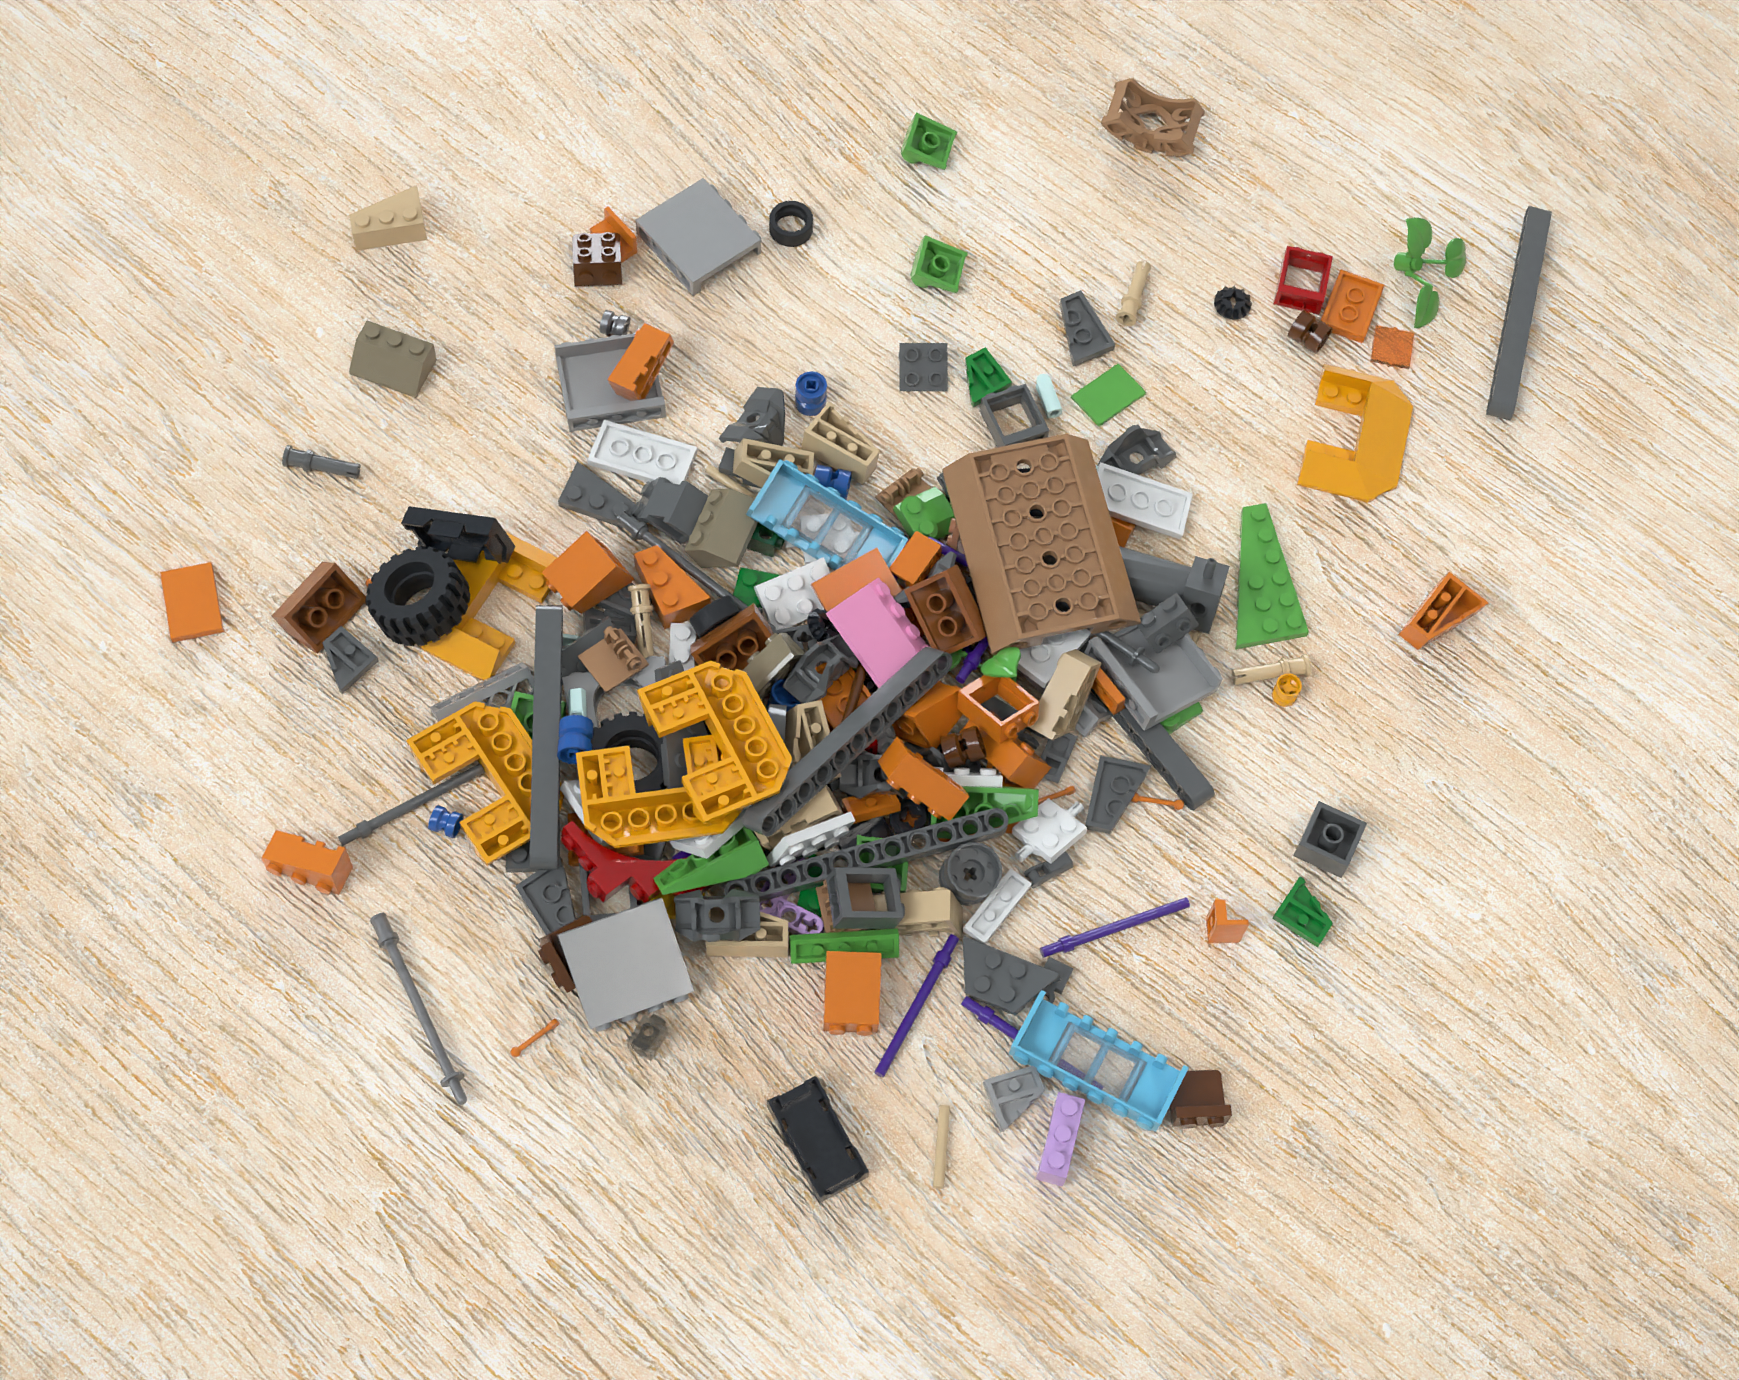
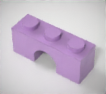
[1036,1092,1085,1187]

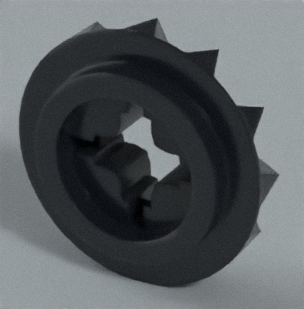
[1214,285,1252,320]
[807,608,840,642]
[890,799,931,840]

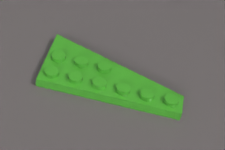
[1235,503,1309,650]

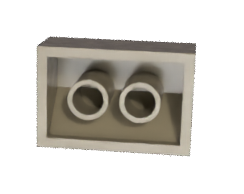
[349,320,437,398]
[684,488,758,568]
[739,633,805,701]

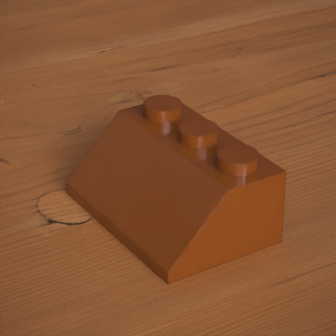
[271,562,366,654]
[904,564,986,654]
[690,603,774,671]

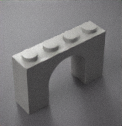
[562,656,666,728]

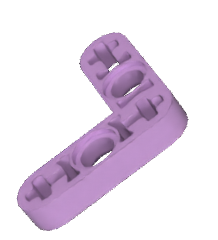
[760,857,825,935]

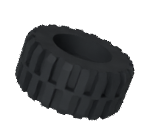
[366,547,470,646]
[591,712,667,793]

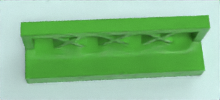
[789,929,899,964]

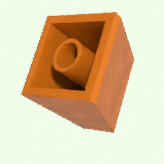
[542,531,635,614]
[892,681,963,748]
[823,951,881,1036]

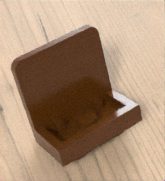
[572,232,622,287]
[538,915,593,993]
[1170,1070,1232,1129]

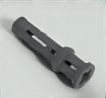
[282,445,361,480]

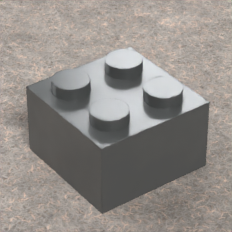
[1293,801,1367,878]

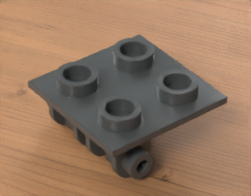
[898,343,948,391]

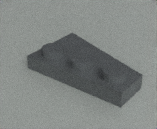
[558,461,635,528]

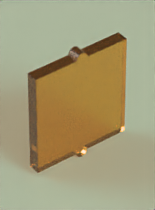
[1370,325,1414,369]

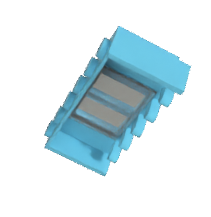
[746,459,908,570]
[1009,990,1189,1132]

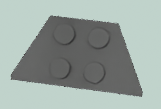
[963,936,1060,1016]

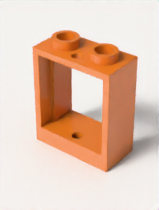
[957,675,1040,744]

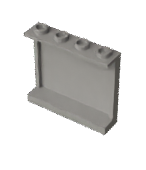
[636,178,762,296]
[554,332,666,432]
[1084,602,1223,731]
[557,898,694,1032]

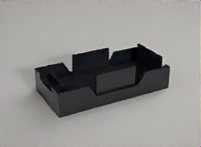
[401,506,515,564]
[767,1076,869,1203]

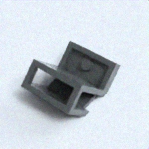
[631,477,708,544]

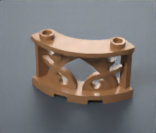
[1100,78,1205,156]

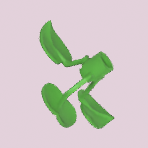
[1394,217,1466,329]
[949,647,1021,682]

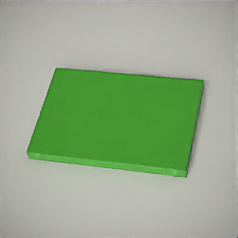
[1071,364,1146,427]

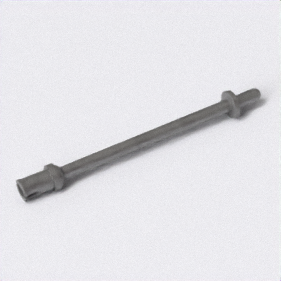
[370,912,467,1105]

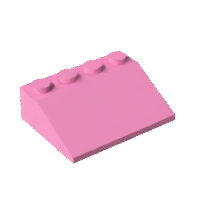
[826,578,930,688]

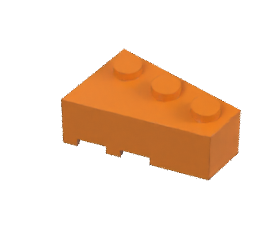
[607,323,674,401]
[634,545,711,630]
[1398,572,1489,650]
[959,711,1052,789]
[878,737,970,821]
[262,830,353,895]

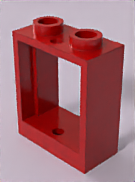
[1273,246,1333,315]

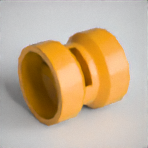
[1272,673,1302,707]

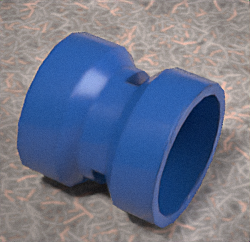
[428,805,464,838]

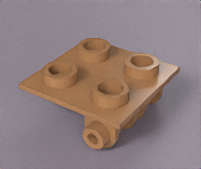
[875,468,931,523]
[578,626,649,693]
[816,880,876,933]

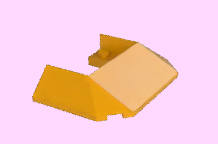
[1297,364,1413,503]
[422,532,557,681]
[637,661,792,824]
[406,701,564,866]
[576,735,745,848]

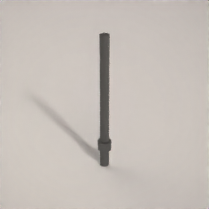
[338,764,485,846]

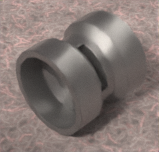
[599,310,630,336]

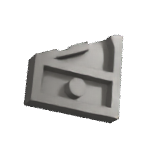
[983,1066,1045,1132]

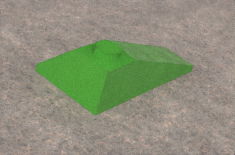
[931,786,1039,839]
[653,827,769,895]

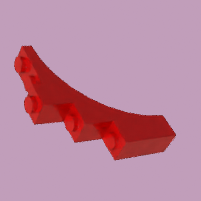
[561,821,715,903]

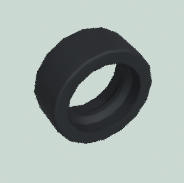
[769,201,813,247]
[689,595,740,637]

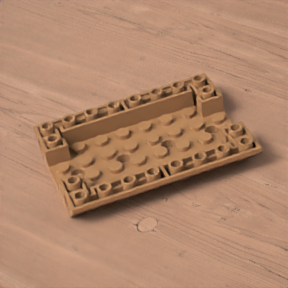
[942,434,1141,655]

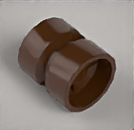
[1287,310,1333,354]
[940,726,987,769]

